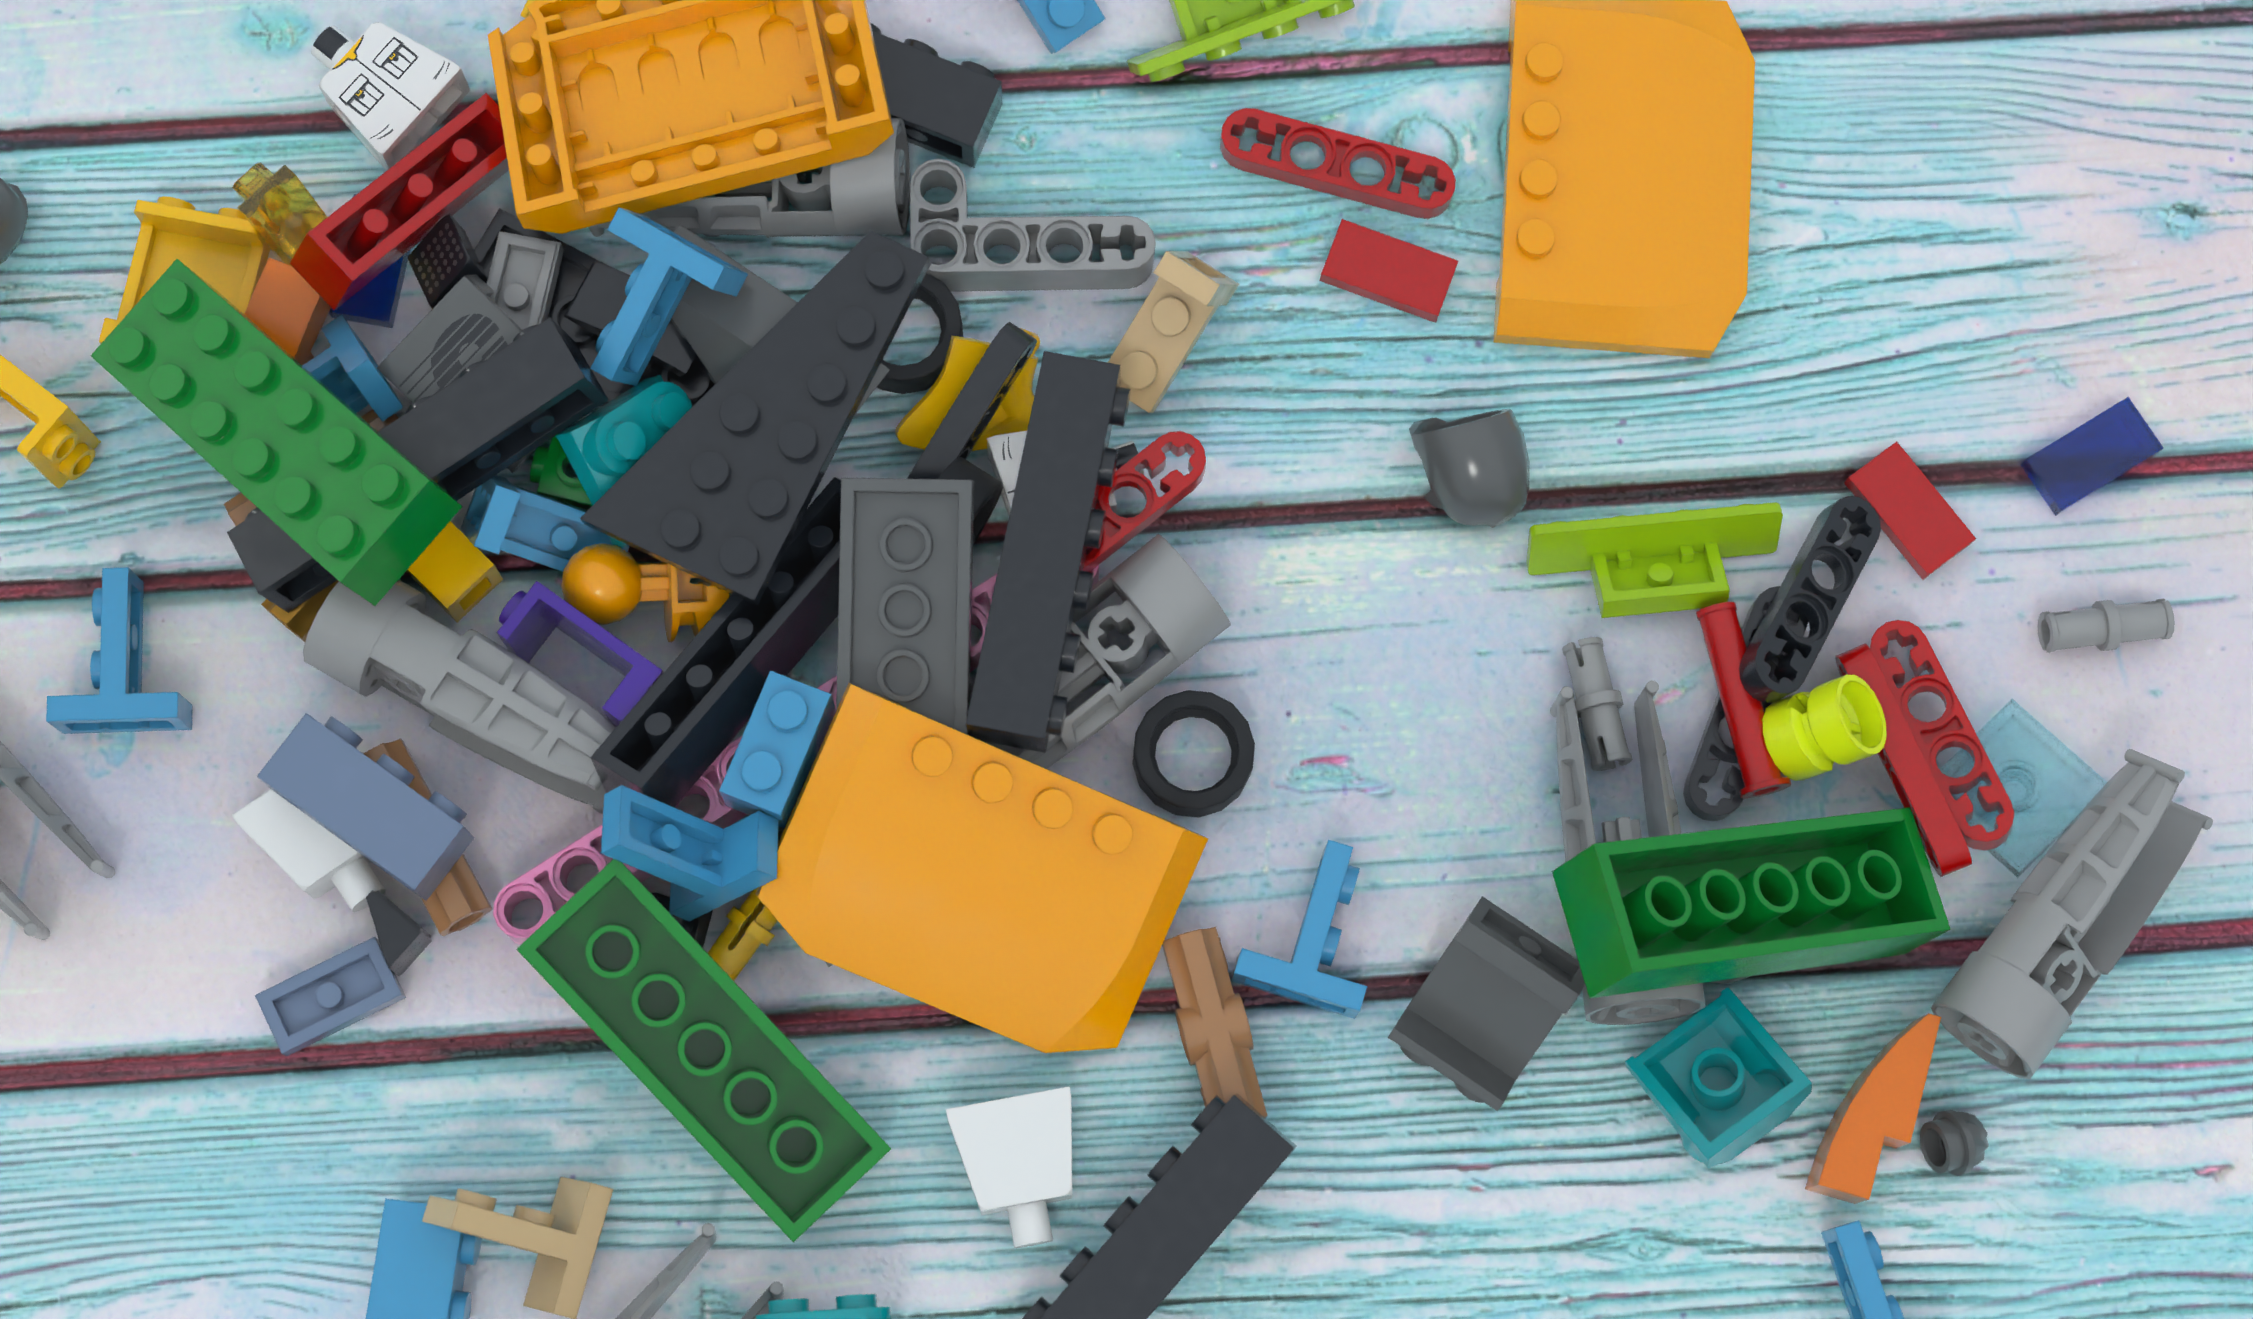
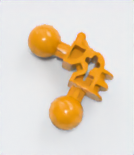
[561,543,731,642]

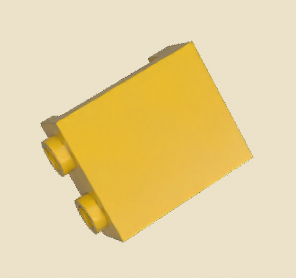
[99,196,272,344]
[0,355,101,489]

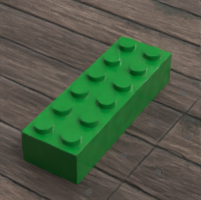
[91,259,463,606]
[1552,807,1951,999]
[516,859,891,1243]

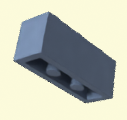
[257,713,474,901]

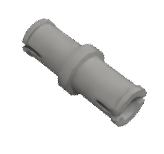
[2037,599,2175,653]
[1562,637,1633,771]

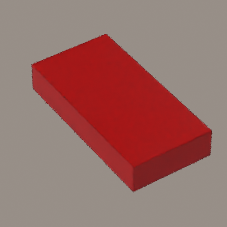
[1320,219,1458,323]
[1844,441,1976,580]

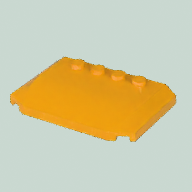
[488,0,894,234]
[1493,0,1755,358]
[756,683,1208,1053]

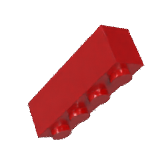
[289,93,509,310]

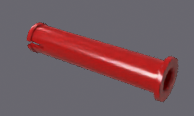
[1696,602,1791,799]

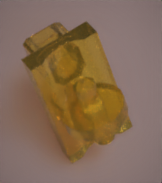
[232,162,327,266]

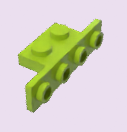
[1127,0,1355,82]
[1526,502,1783,618]

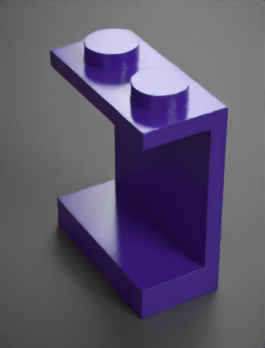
[497,581,664,727]

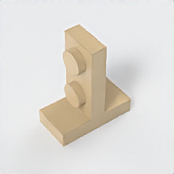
[1108,251,1239,413]
[422,1177,613,1319]

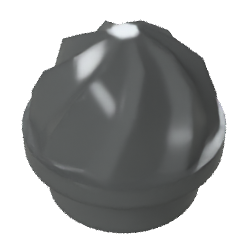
[1920,1110,1989,1176]

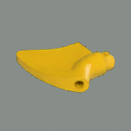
[895,328,1040,451]

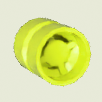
[1762,675,1887,781]

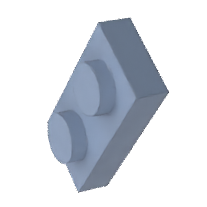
[255,937,406,1056]

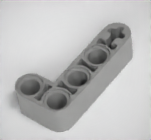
[910,159,1156,291]

